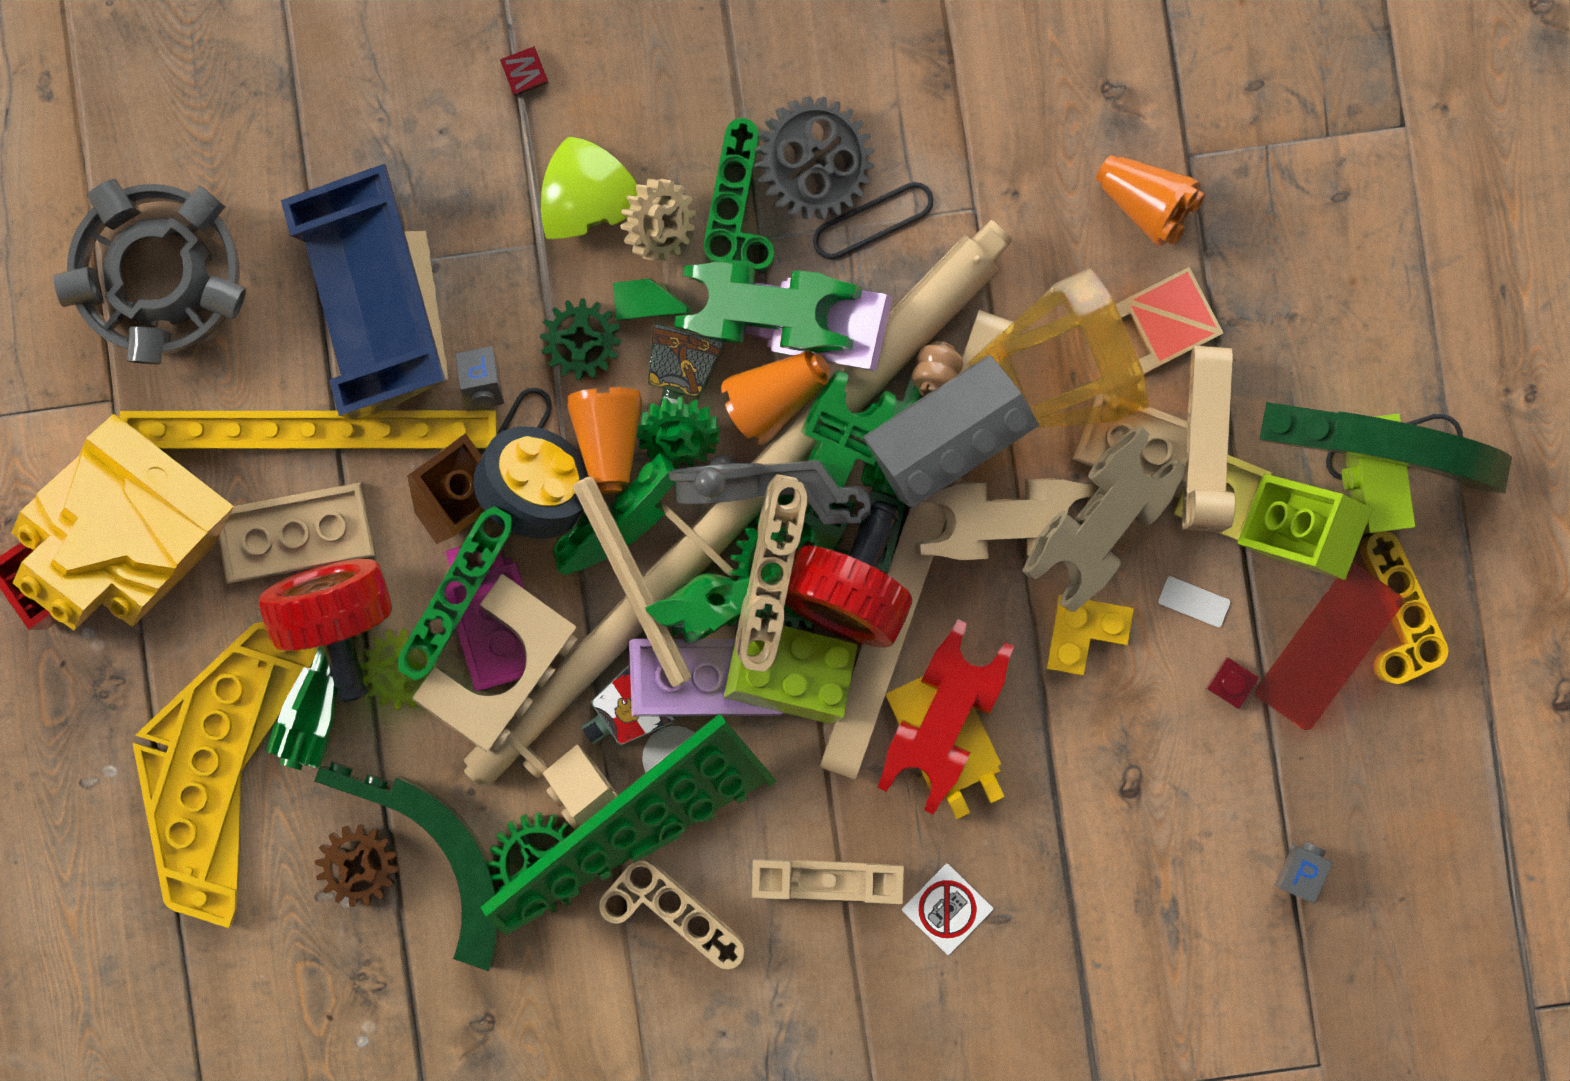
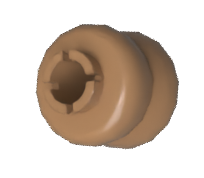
[911,341,964,397]

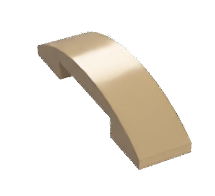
[752,859,904,904]

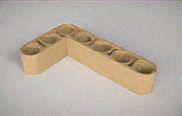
[1182,346,1235,532]

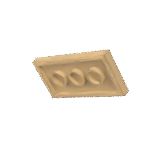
[218,482,376,584]

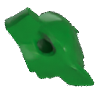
[645,573,750,644]

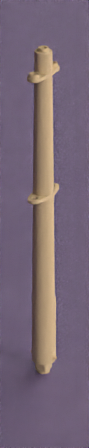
[464,220,1012,786]

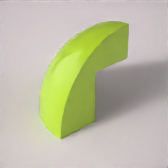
[541,137,638,239]

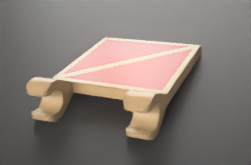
[1100,267,1223,378]

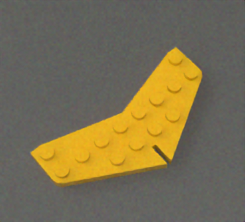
[132,622,318,928]

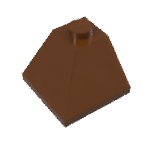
[407,433,485,544]

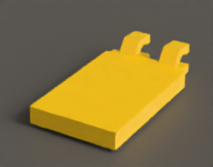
[885,676,1005,819]

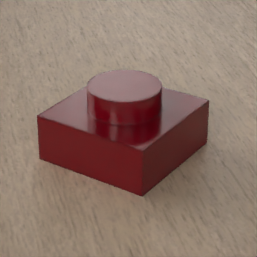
[1205,657,1259,709]

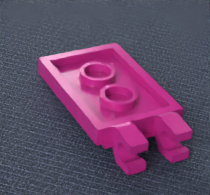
[445,535,526,691]

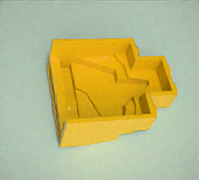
[11,414,234,631]

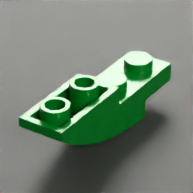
[552,453,675,576]

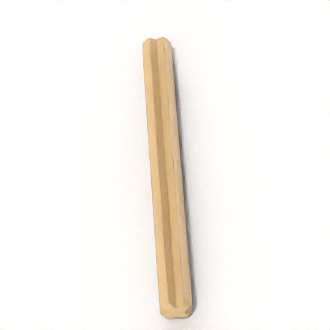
[573,477,691,687]

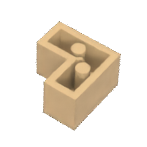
[543,744,619,830]

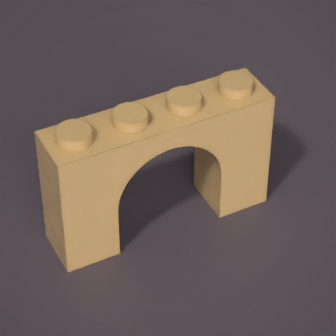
[412,574,577,753]

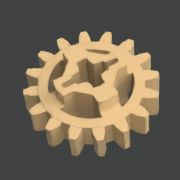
[620,179,696,261]

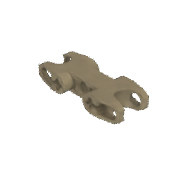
[1022,427,1186,612]

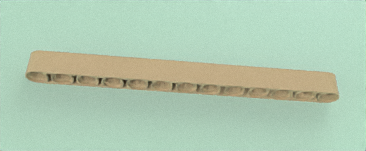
[819,310,1014,780]

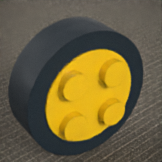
[473,426,588,539]

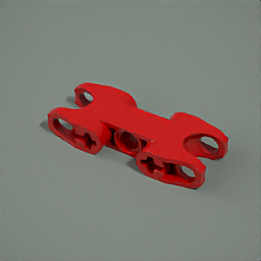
[877,619,1015,815]

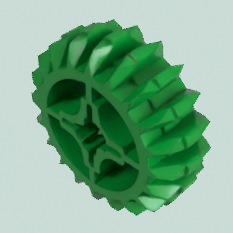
[488,812,582,913]

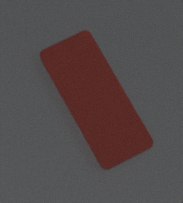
[1255,562,1404,730]

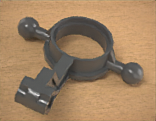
[668,454,872,525]

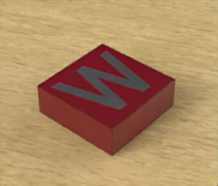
[500,46,549,96]

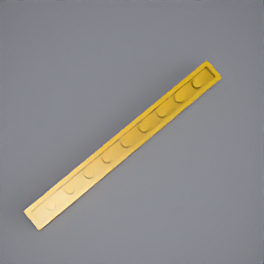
[120,410,497,449]

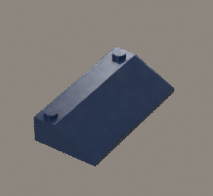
[281,164,446,420]

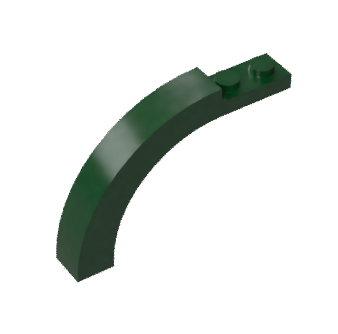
[1259,402,1512,494]
[314,762,500,971]

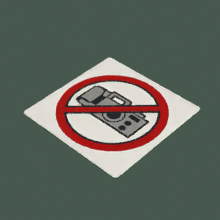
[902,864,993,955]

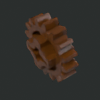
[315,824,399,907]

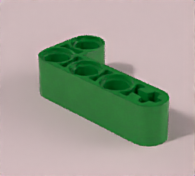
[704,118,774,273]

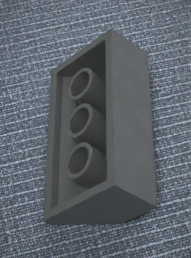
[862,355,1040,508]

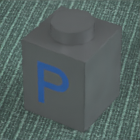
[455,346,504,411]
[1274,842,1333,904]

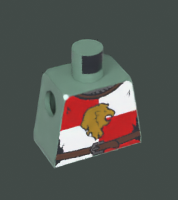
[581,665,676,746]

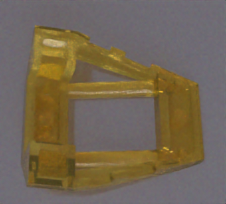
[968,268,1149,428]

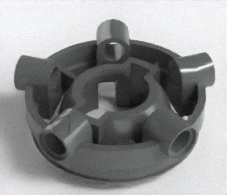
[53,179,246,365]

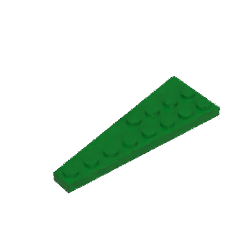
[480,713,777,935]

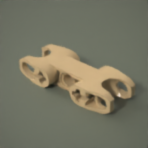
[735,474,807,672]
[915,478,1098,560]

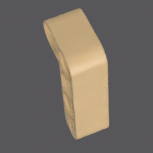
[599,858,745,970]

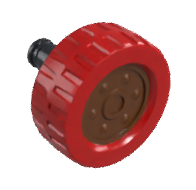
[785,502,912,648]
[259,559,392,702]

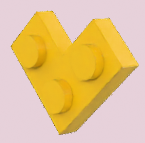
[1046,595,1134,675]

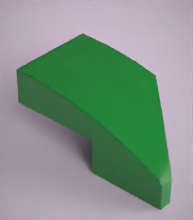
[613,279,691,321]

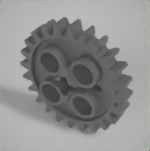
[754,96,874,220]

